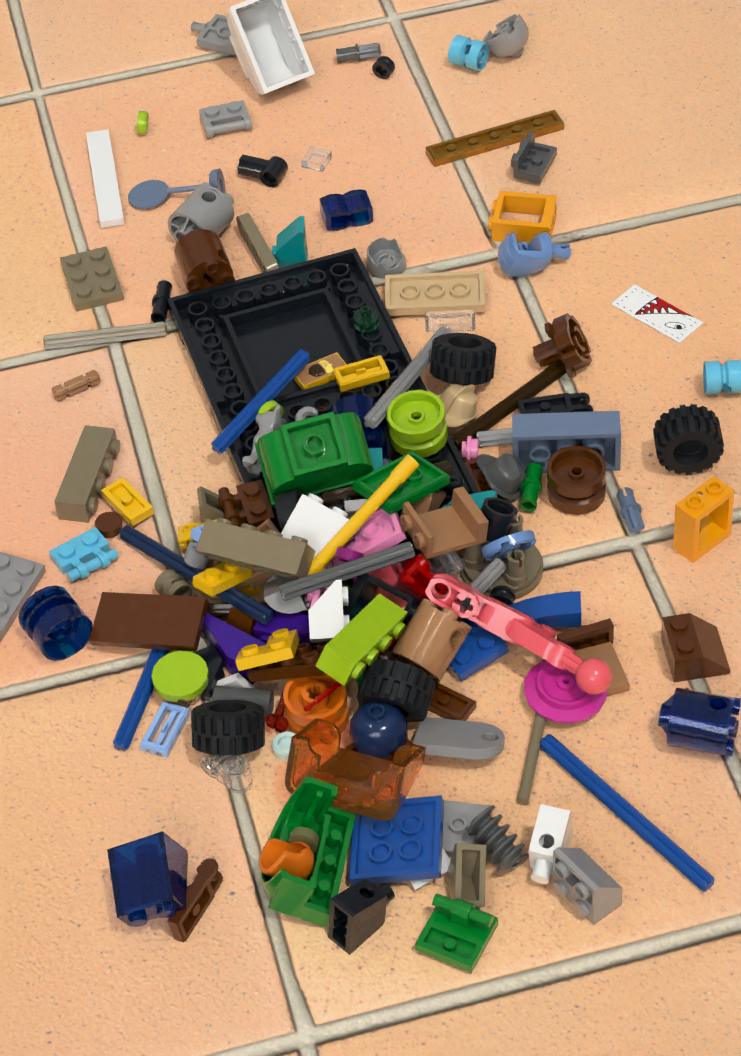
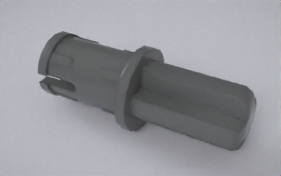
[336,43,381,63]

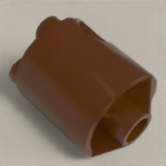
[174,229,235,292]

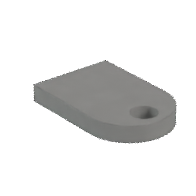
[412,717,505,760]

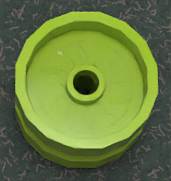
[387,390,448,458]

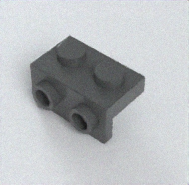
[511,131,557,184]

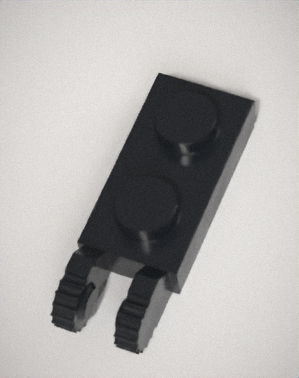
[517,392,593,414]

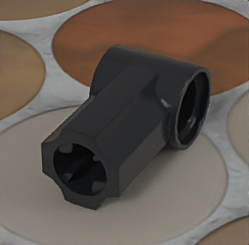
[237,154,288,188]

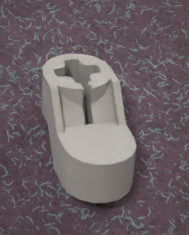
[184,541,210,569]

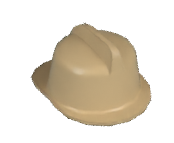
[439,384,478,427]

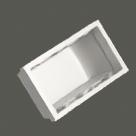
[226,0,315,95]

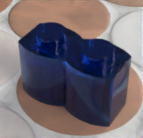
[319,189,373,231]

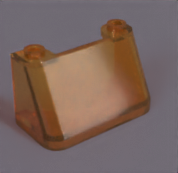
[285,718,426,821]

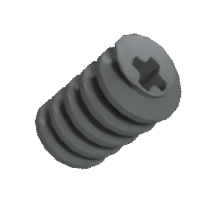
[467,805,529,874]

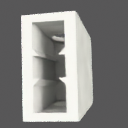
[529,804,573,884]

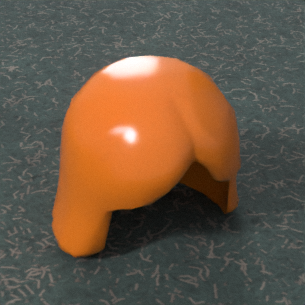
[259,838,314,880]

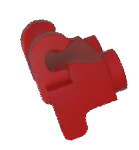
[399,554,449,605]

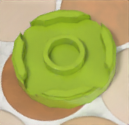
[151,651,209,702]

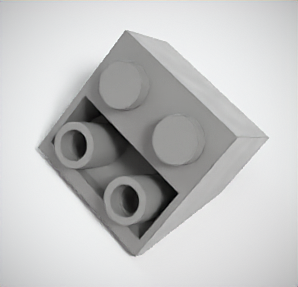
[553,847,622,925]

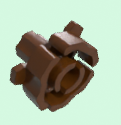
[532,313,592,378]

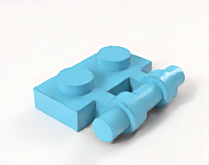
[49,527,119,582]

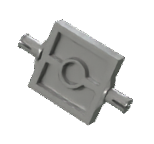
[191,14,237,56]

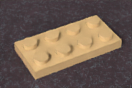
[385,271,486,316]

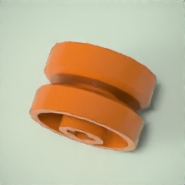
[283,675,349,744]

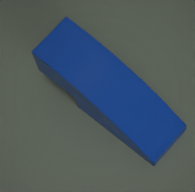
[508,591,582,628]

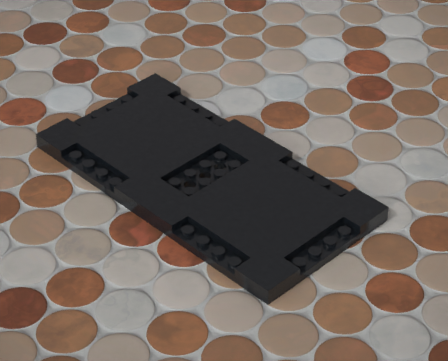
[167,248,479,577]

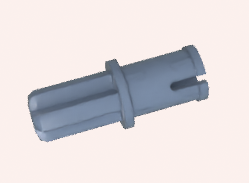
[616,487,645,534]

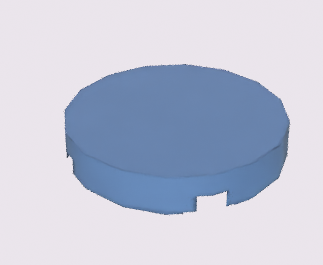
[481,530,536,561]

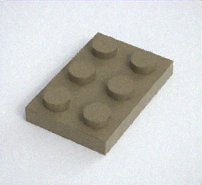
[60,246,124,312]

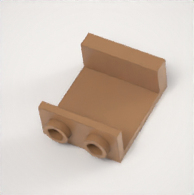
[400,487,489,559]

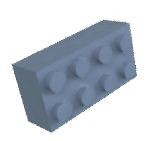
[512,411,621,474]

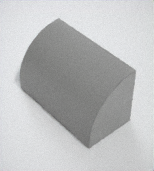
[264,577,306,614]

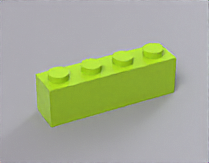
[316,593,408,686]

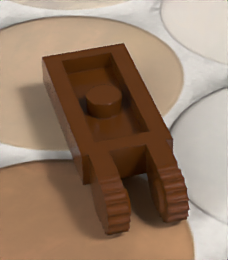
[167,858,223,942]

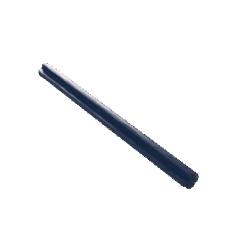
[119,525,274,625]

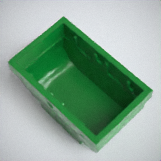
[255,411,375,509]

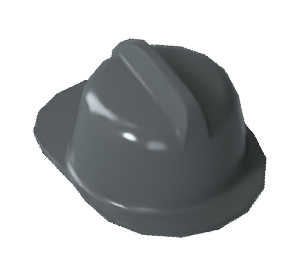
[476,453,525,500]

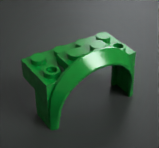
[260,776,356,927]

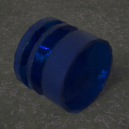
[18,585,93,661]

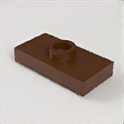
[557,618,614,651]

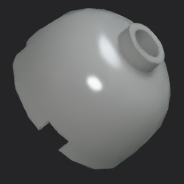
[483,14,529,57]

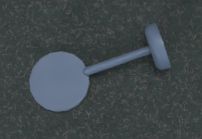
[128,169,226,209]

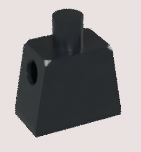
[328,879,395,955]

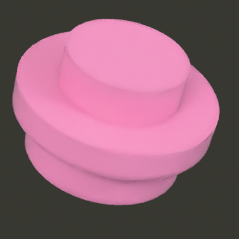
[462,436,479,462]

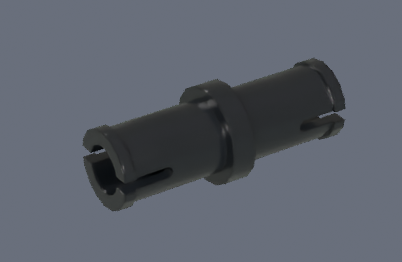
[151,280,172,322]

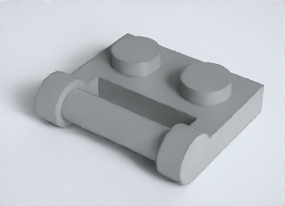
[199,100,252,139]

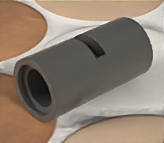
[212,685,274,718]

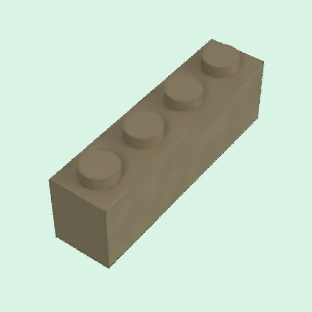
[54,425,120,523]
[196,518,315,580]

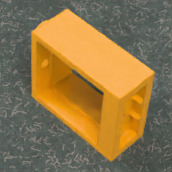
[488,191,557,244]
[673,476,734,563]

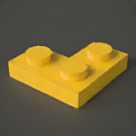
[235,628,300,671]

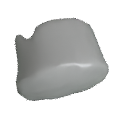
[367,238,406,278]

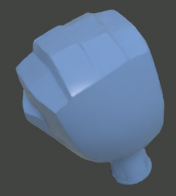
[498,232,571,277]

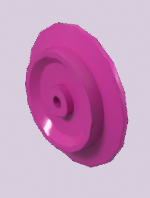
[524,660,607,724]

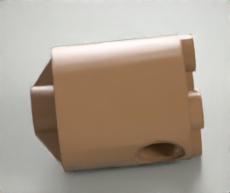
[391,598,472,682]

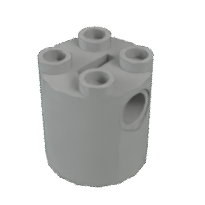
[168,182,234,242]

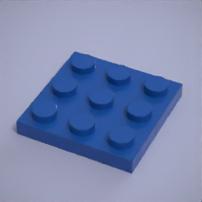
[349,795,444,885]

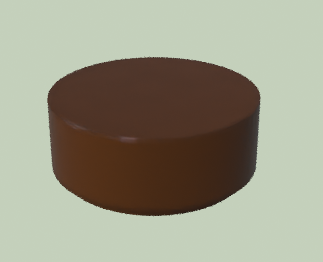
[95,512,123,538]

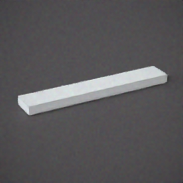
[86,129,125,228]

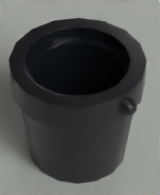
[481,497,518,542]

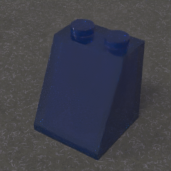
[107,831,188,927]

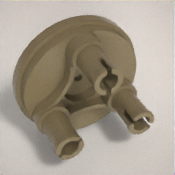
[461,514,543,599]

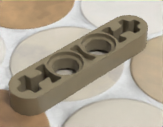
[236,213,279,273]

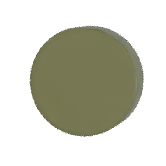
[288,827,320,853]

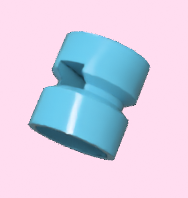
[448,35,489,71]
[703,360,741,395]

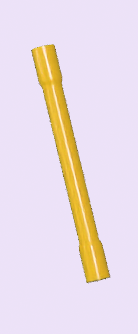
[308,454,420,575]

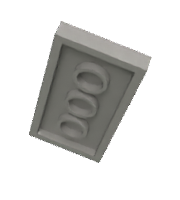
[0,552,46,643]

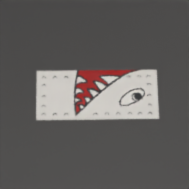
[611,284,703,343]

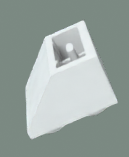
[308,580,350,643]

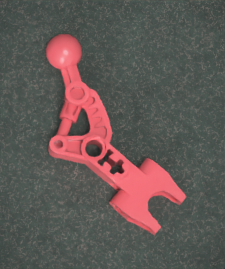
[425,573,612,695]

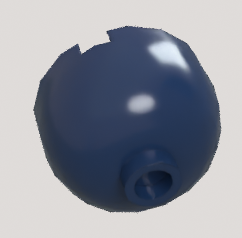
[349,701,408,759]

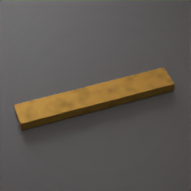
[425,110,564,167]

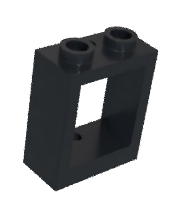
[343,573,422,650]

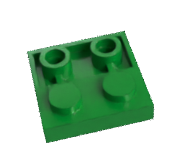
[415,893,498,973]

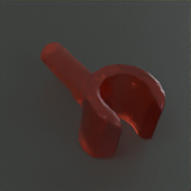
[266,692,288,733]

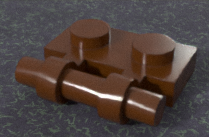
[218,479,276,527]

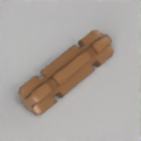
[51,370,101,401]

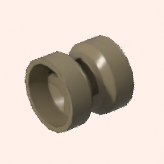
[154,569,193,596]

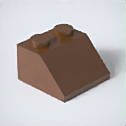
[661,613,730,683]

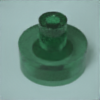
[353,305,379,332]

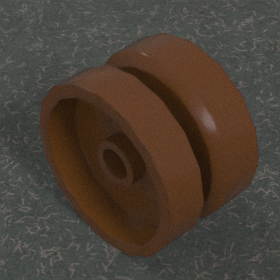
[547,446,607,515]

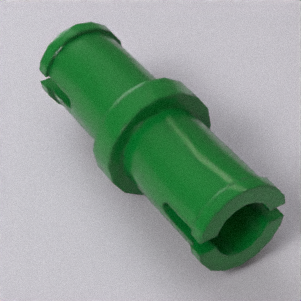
[520,463,543,512]

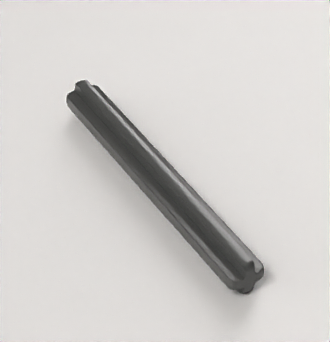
[279,542,415,601]

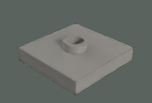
[442,800,493,857]

